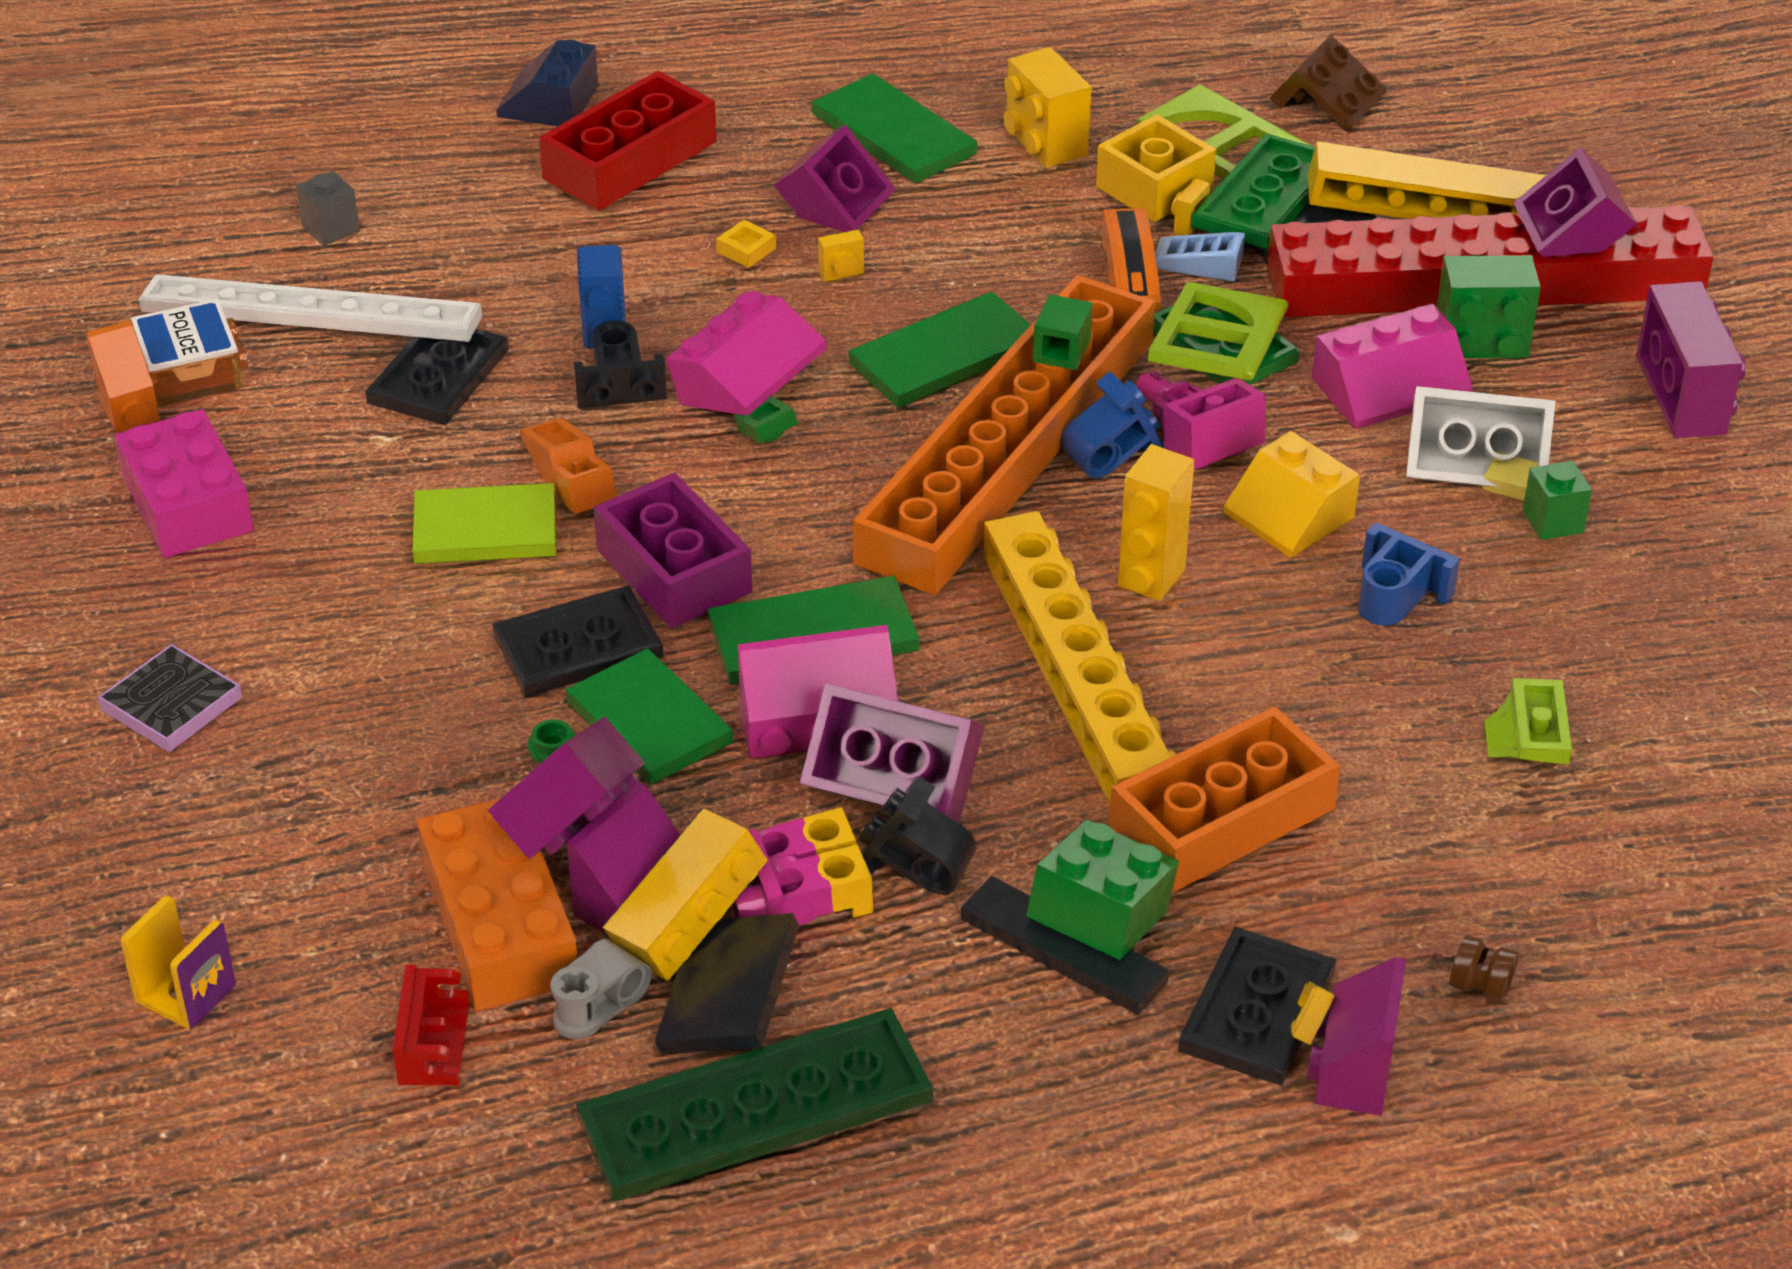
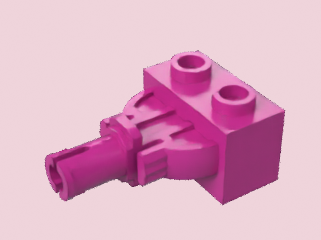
[1136,371,1266,470]

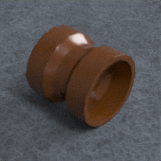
[1449,935,1519,1003]

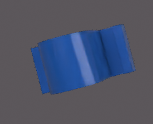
[1060,372,1164,479]
[1358,522,1460,625]

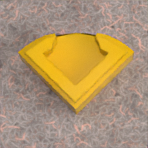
[1291,981,1335,1045]

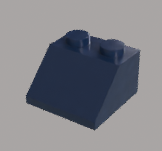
[496,39,598,126]

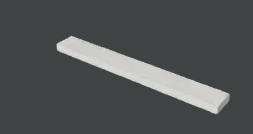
[139,274,482,342]

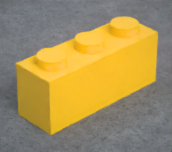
[1118,444,1195,601]
[603,808,768,981]

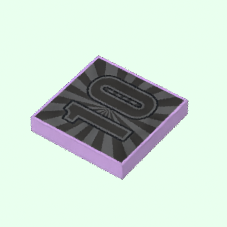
[98,644,242,752]

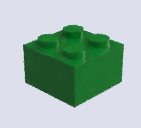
[1437,255,1540,358]
[1026,819,1179,960]

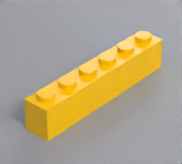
[1307,141,1546,219]

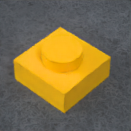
[1171,178,1210,236]
[716,220,776,268]
[818,229,864,282]

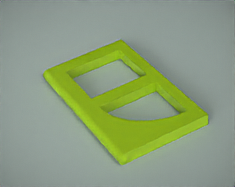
[1137,84,1312,179]
[1148,281,1288,380]

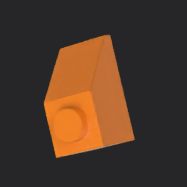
[86,320,160,434]

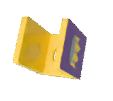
[120,895,236,1030]

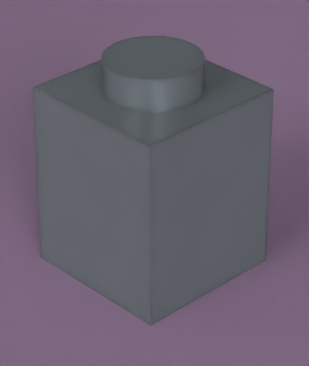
[296,171,360,246]

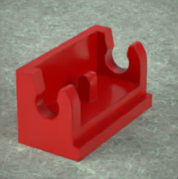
[392,965,470,1085]

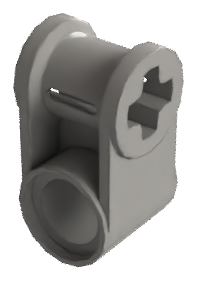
[550,939,652,1039]

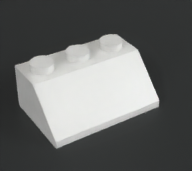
[1406,386,1555,487]

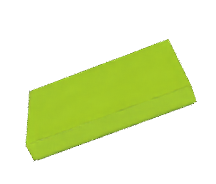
[413,483,556,564]

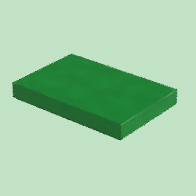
[1153,302,1300,385]
[566,648,733,786]

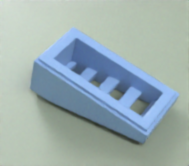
[1155,232,1245,282]

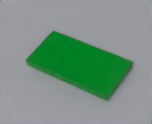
[812,73,977,183]
[1191,134,1315,249]
[848,291,1031,408]
[708,576,919,685]

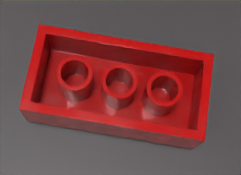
[539,70,717,211]

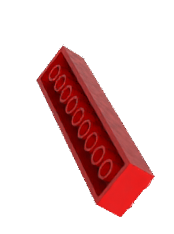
[1267,205,1714,317]

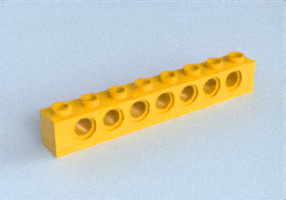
[983,511,1176,803]

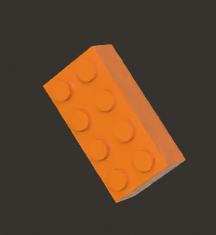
[1109,706,1341,893]
[416,798,578,1012]

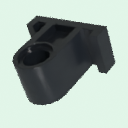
[574,320,667,409]
[858,776,977,894]

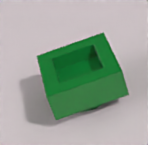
[734,396,798,444]

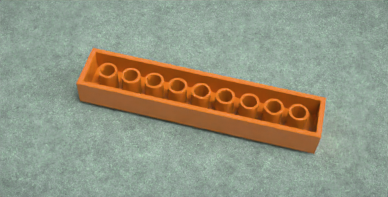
[853,274,1155,596]

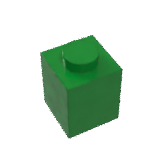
[1033,294,1093,370]
[1522,461,1592,540]

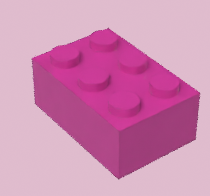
[114,409,254,558]

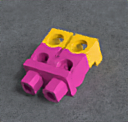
[732,807,874,925]

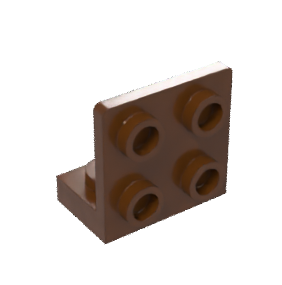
[1269,35,1386,131]

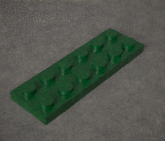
[576,1008,933,1202]

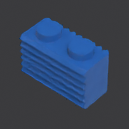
[577,245,626,349]

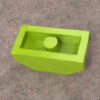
[1484,678,1572,764]

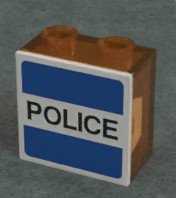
[131,299,248,407]

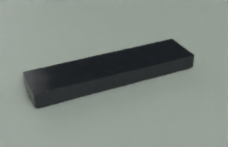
[961,876,1169,1015]

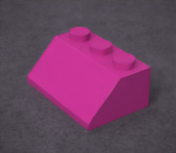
[666,291,828,416]
[1312,304,1473,429]
[738,625,898,759]

